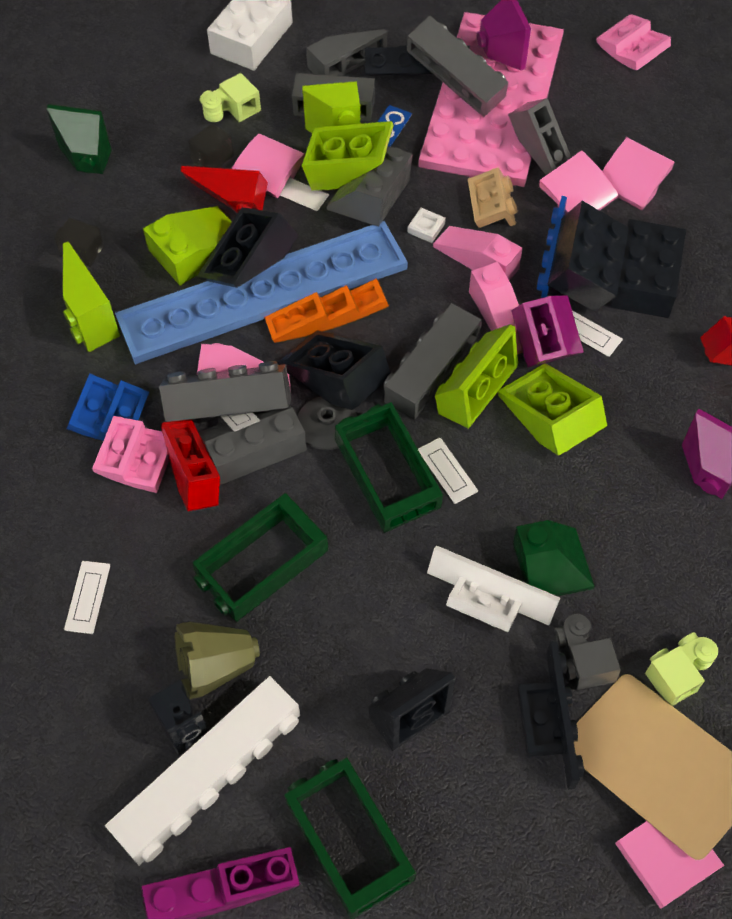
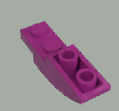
[141,847,300,919]

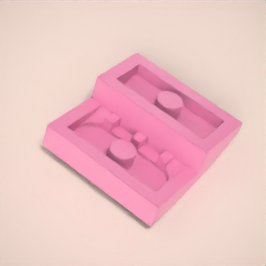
[597,14,671,71]
[232,134,305,199]
[602,138,674,210]
[539,151,618,215]
[92,416,170,493]
[615,821,724,909]

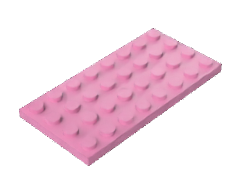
[418,12,564,187]

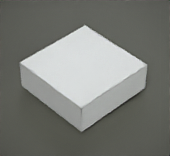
[407,208,445,243]

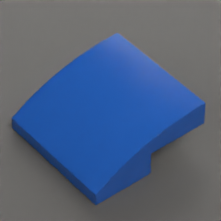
[66,373,149,441]

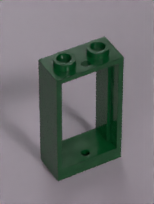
[335,402,443,533]
[192,493,328,622]
[284,758,416,919]

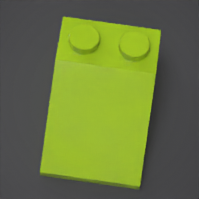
[302,121,394,191]
[143,206,232,286]
[63,241,120,352]
[497,363,608,456]

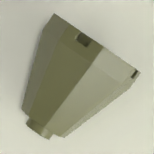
[174,622,260,699]

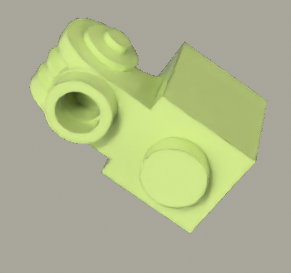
[200,73,261,122]
[645,632,718,706]

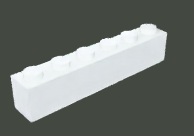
[105,676,300,865]

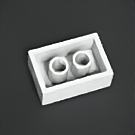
[207,0,292,71]

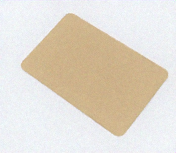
[574,674,732,860]

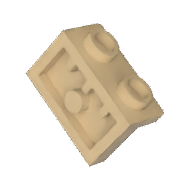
[468,167,518,228]

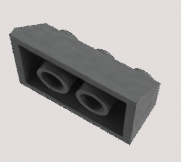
[327,146,413,227]
[198,405,307,485]

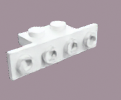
[427,545,560,632]

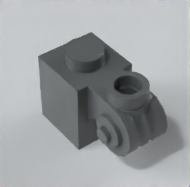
[554,614,621,690]

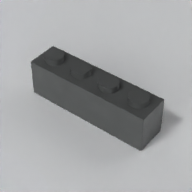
[407,16,509,117]
[383,303,482,420]
[159,361,292,422]

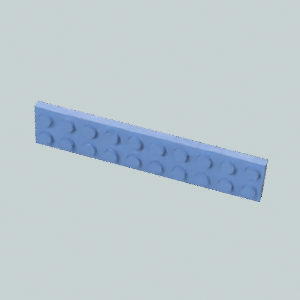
[115,221,408,364]

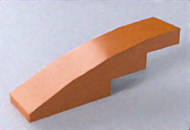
[264,278,389,343]

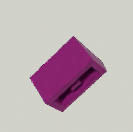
[511,295,584,368]

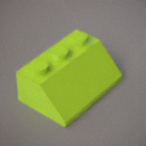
[435,324,518,429]

